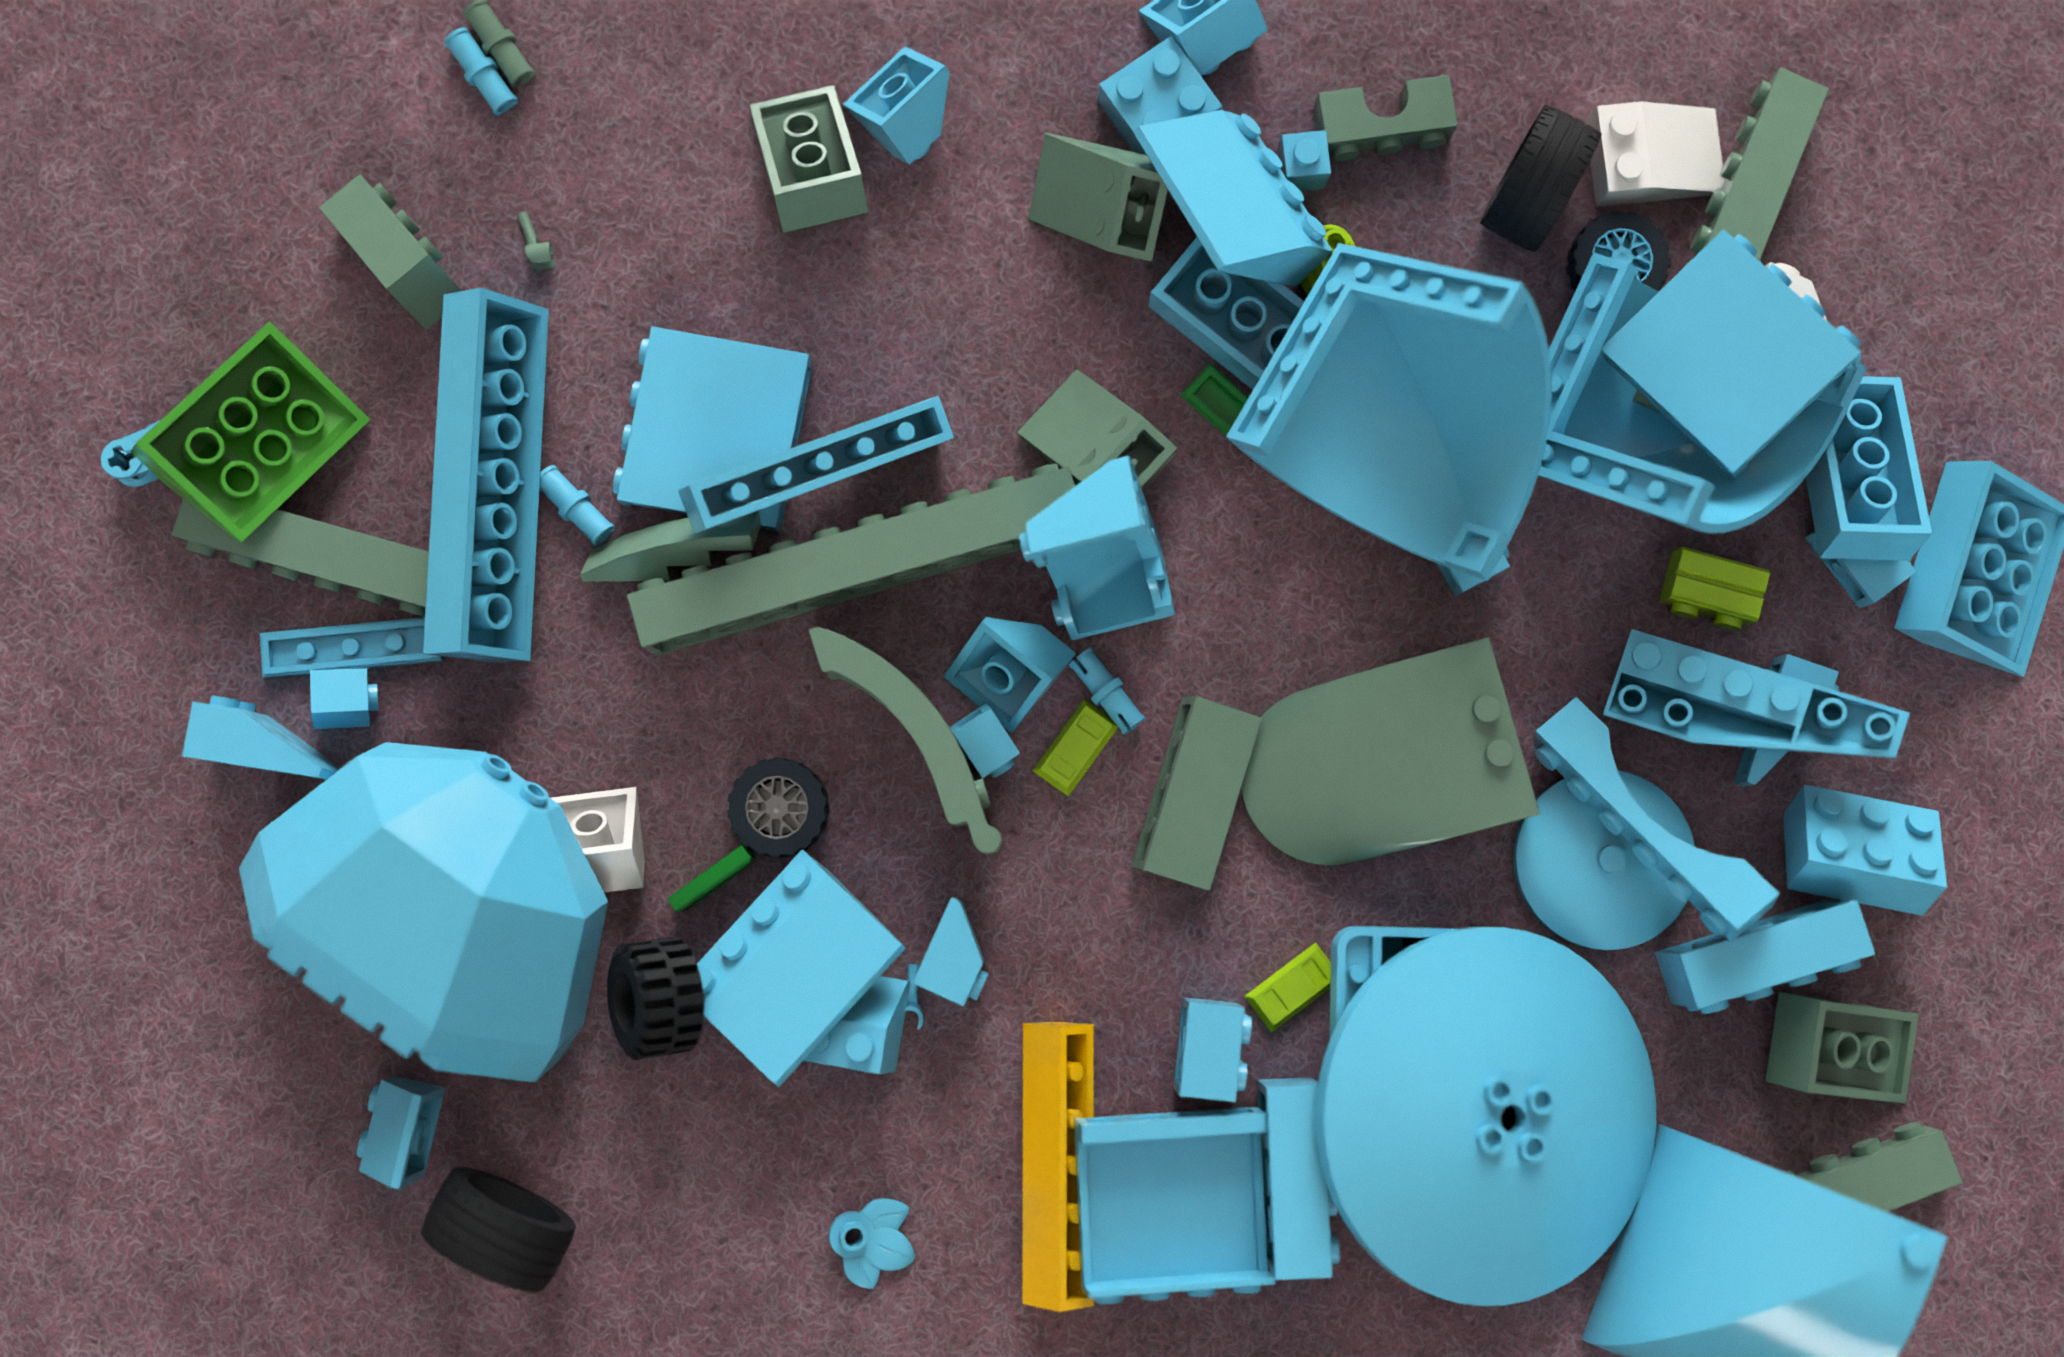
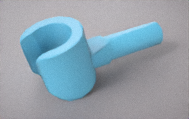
[905,964,924,1030]

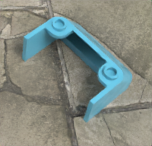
[1330,926,1459,1039]

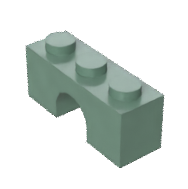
[1314,75,1458,161]

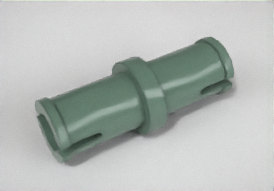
[463,0,535,88]

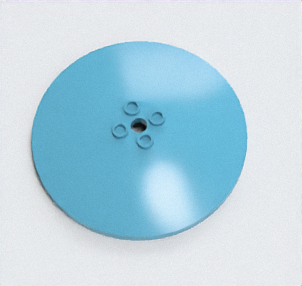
[1316,927,1656,1306]

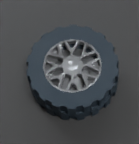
[727,757,830,858]

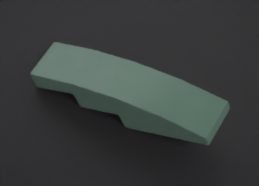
[580,510,761,582]

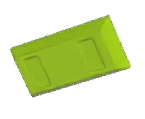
[1032,699,1118,797]
[1244,942,1331,1033]

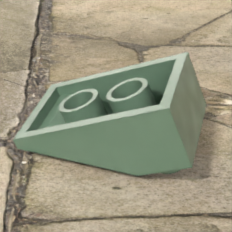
[749,85,869,233]
[1765,991,1919,1104]

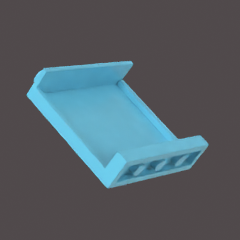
[1601,229,1861,481]
[613,326,813,534]
[1074,1107,1275,1304]

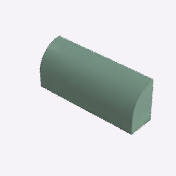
[1131,696,1262,891]

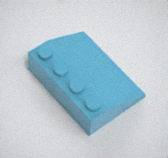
[1133,110,1333,287]
[1894,461,2064,677]
[697,849,906,1087]

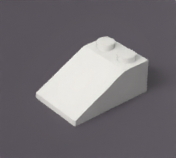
[1585,102,1725,207]

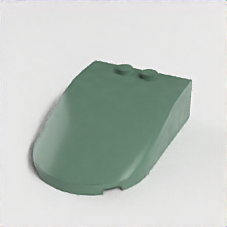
[1240,637,1540,866]

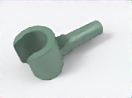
[517,212,555,270]

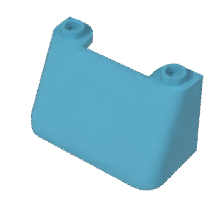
[1019,456,1176,641]

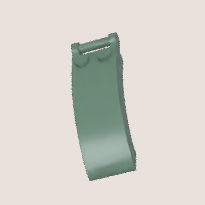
[809,627,1002,855]

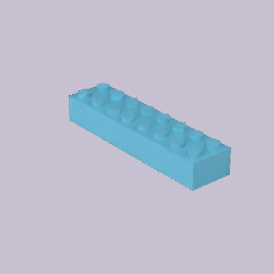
[423,287,549,663]

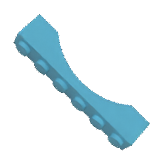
[1533,697,1780,942]

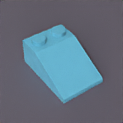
[182,695,341,779]

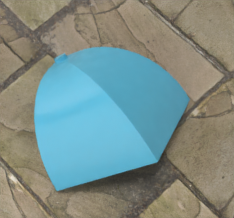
[1226,243,1551,581]
[1538,254,1867,533]
[1582,1124,1947,1357]

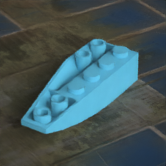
[1603,629,1910,758]

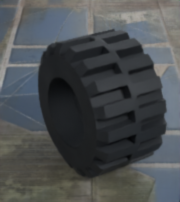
[607,937,704,1060]

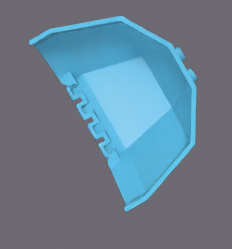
[239,742,608,1083]

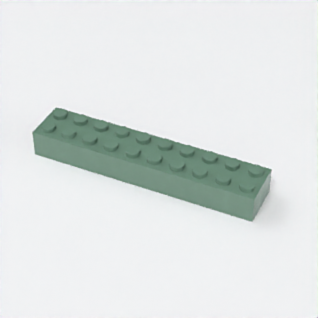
[627,464,1075,656]

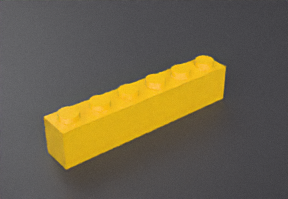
[1022,1022,1094,1312]

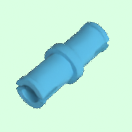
[444,27,518,116]
[539,465,615,547]
[1069,648,1146,736]

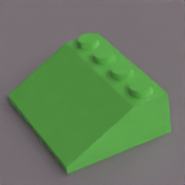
[131,321,370,544]

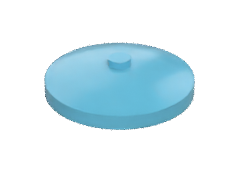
[1513,770,1695,950]

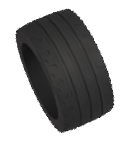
[1480,104,1602,252]
[421,1167,576,1292]

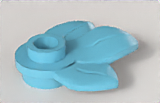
[828,1198,915,1289]

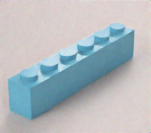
[678,395,954,534]

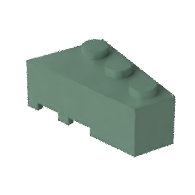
[319,174,462,330]

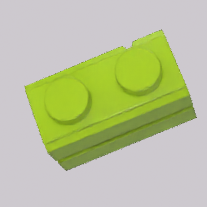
[1659,547,1770,631]

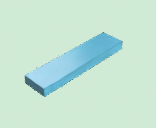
[260,617,444,678]

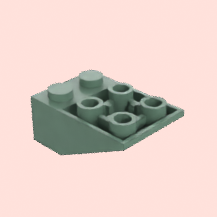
[1028,132,1169,262]
[1017,369,1178,492]

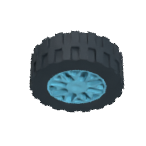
[1566,211,1671,291]

